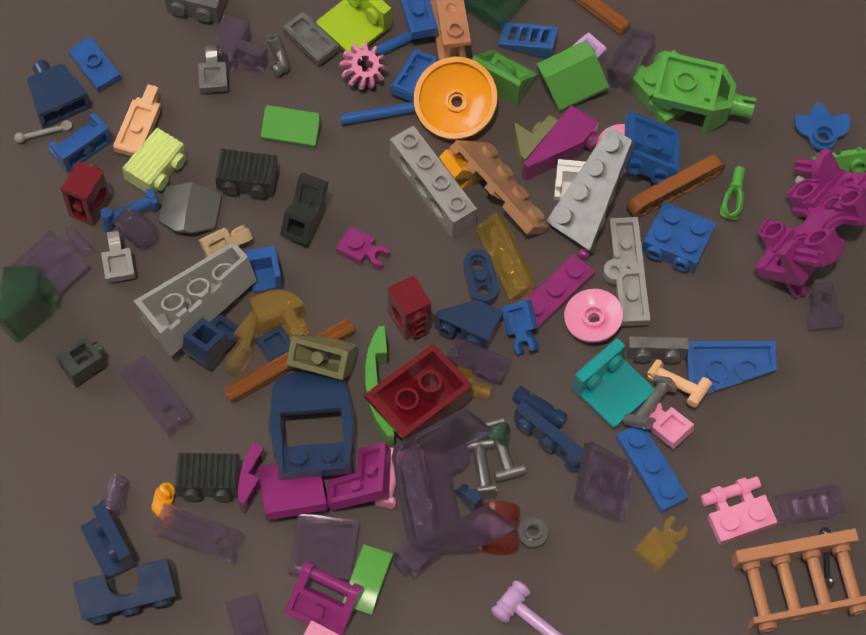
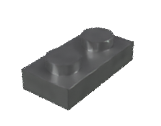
[626,336,689,363]

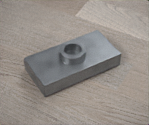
[283,12,339,66]

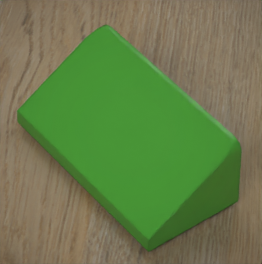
[261,105,321,148]

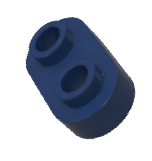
[463,249,499,305]

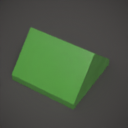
[537,40,610,112]
[472,49,539,107]

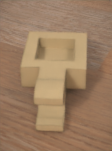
[199,225,253,258]

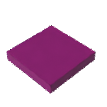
[258,464,327,520]

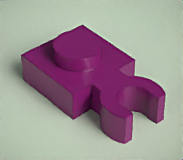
[336,226,390,270]

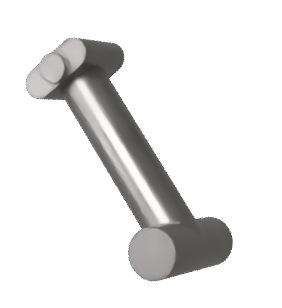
[623,375,677,429]
[484,417,526,482]
[463,437,497,498]

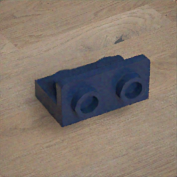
[80,502,135,579]

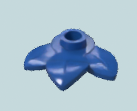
[795,102,850,151]

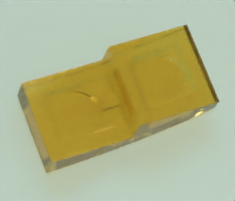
[226,311,258,379]

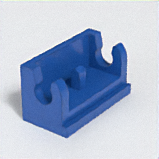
[47,113,113,173]

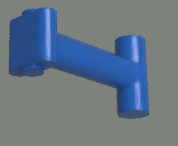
[100,189,158,232]

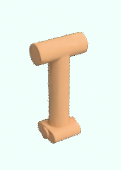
[647,359,712,408]

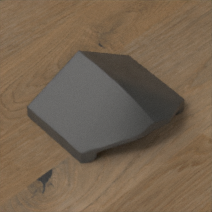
[159,182,222,234]

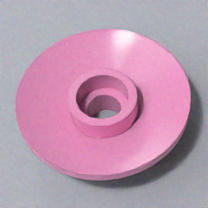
[564,289,623,343]

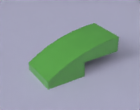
[343,544,393,615]

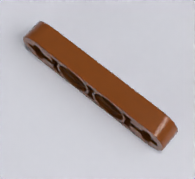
[626,154,726,219]

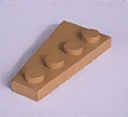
[449,140,549,234]

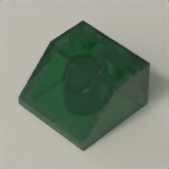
[0,266,58,342]

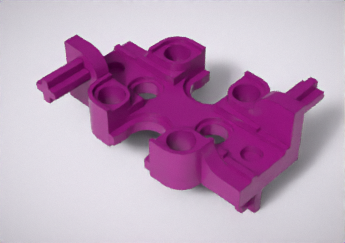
[754,149,866,298]

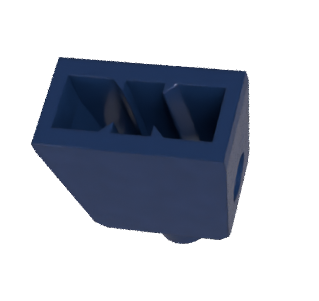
[27,60,91,129]

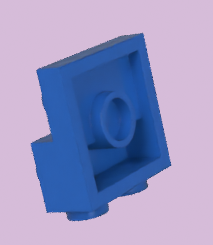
[624,111,679,184]
[642,201,717,274]

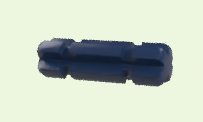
[512,386,568,429]

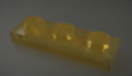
[476,212,537,301]

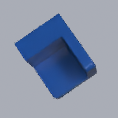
[246,246,282,294]

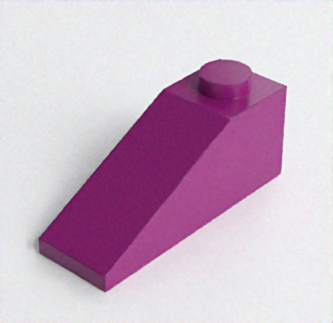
[522,105,599,181]

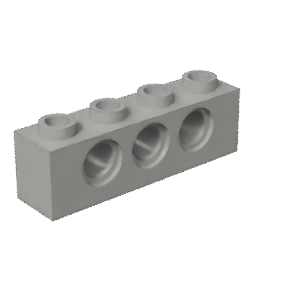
[390,125,477,239]

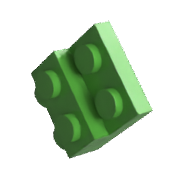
[629,50,688,125]

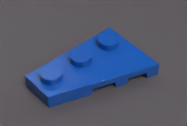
[686,341,777,398]

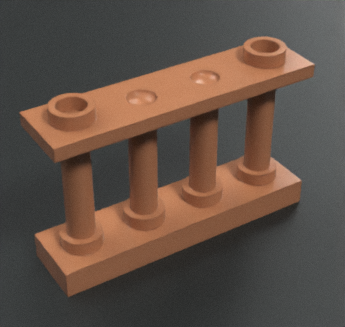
[430,0,471,60]
[730,528,866,633]

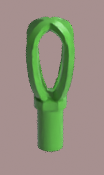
[720,166,746,220]

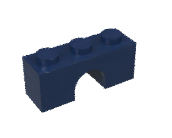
[73,558,176,624]

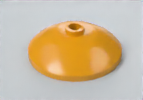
[414,57,498,140]

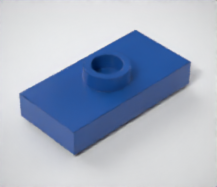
[68,37,121,93]
[390,49,439,102]

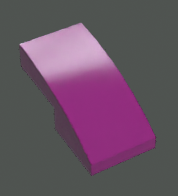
[238,442,266,514]

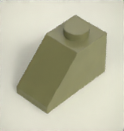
[286,335,358,380]

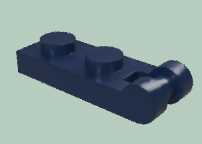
[514,401,585,473]

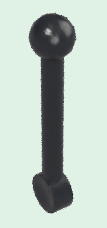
[819,527,835,590]

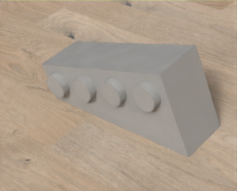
[134,242,257,357]

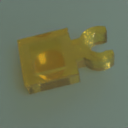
[634,516,688,572]

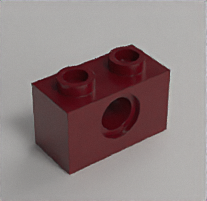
[60,161,111,227]
[388,275,431,341]

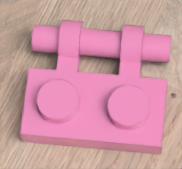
[700,477,777,545]

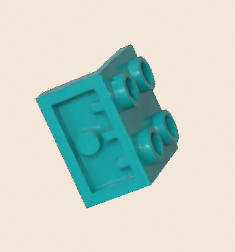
[572,338,654,428]

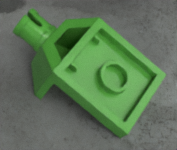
[651,51,756,134]

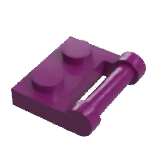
[284,560,364,635]

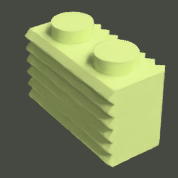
[122,128,186,194]

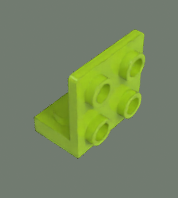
[316,0,392,52]

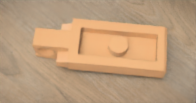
[113,85,161,157]

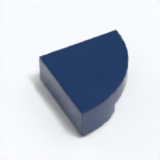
[454,484,483,514]

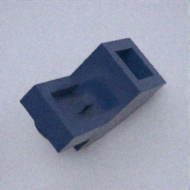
[182,314,242,369]

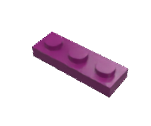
[524,254,595,332]

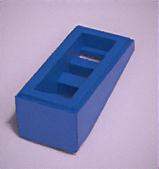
[498,22,559,59]

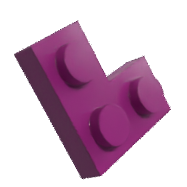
[327,442,391,511]

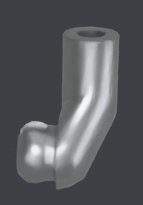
[266,34,290,77]

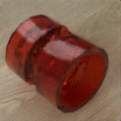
[478,501,520,555]

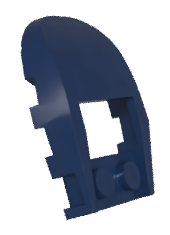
[268,371,356,480]

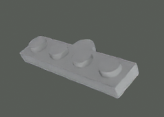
[603,217,650,327]

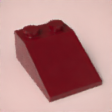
[364,343,473,440]

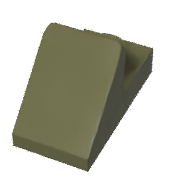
[513,115,558,172]

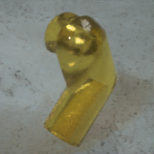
[457,362,492,400]

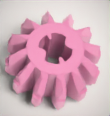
[339,42,387,90]

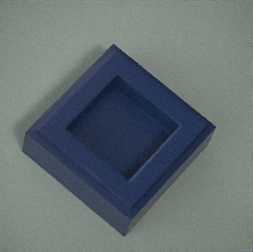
[255,325,291,362]

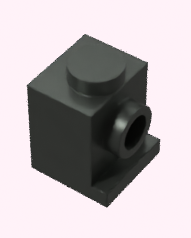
[55,335,106,388]

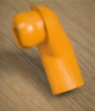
[151,482,180,530]

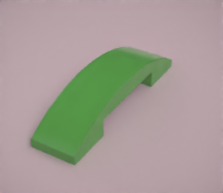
[365,326,394,447]

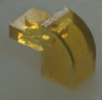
[249,290,309,340]

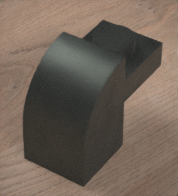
[280,172,329,245]

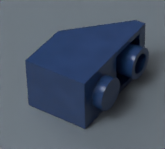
[434,300,503,352]

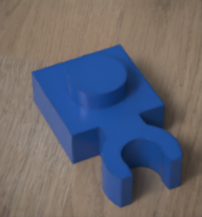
[501,300,539,354]

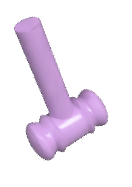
[491,580,563,635]

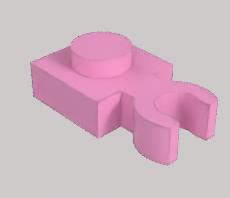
[649,402,694,449]

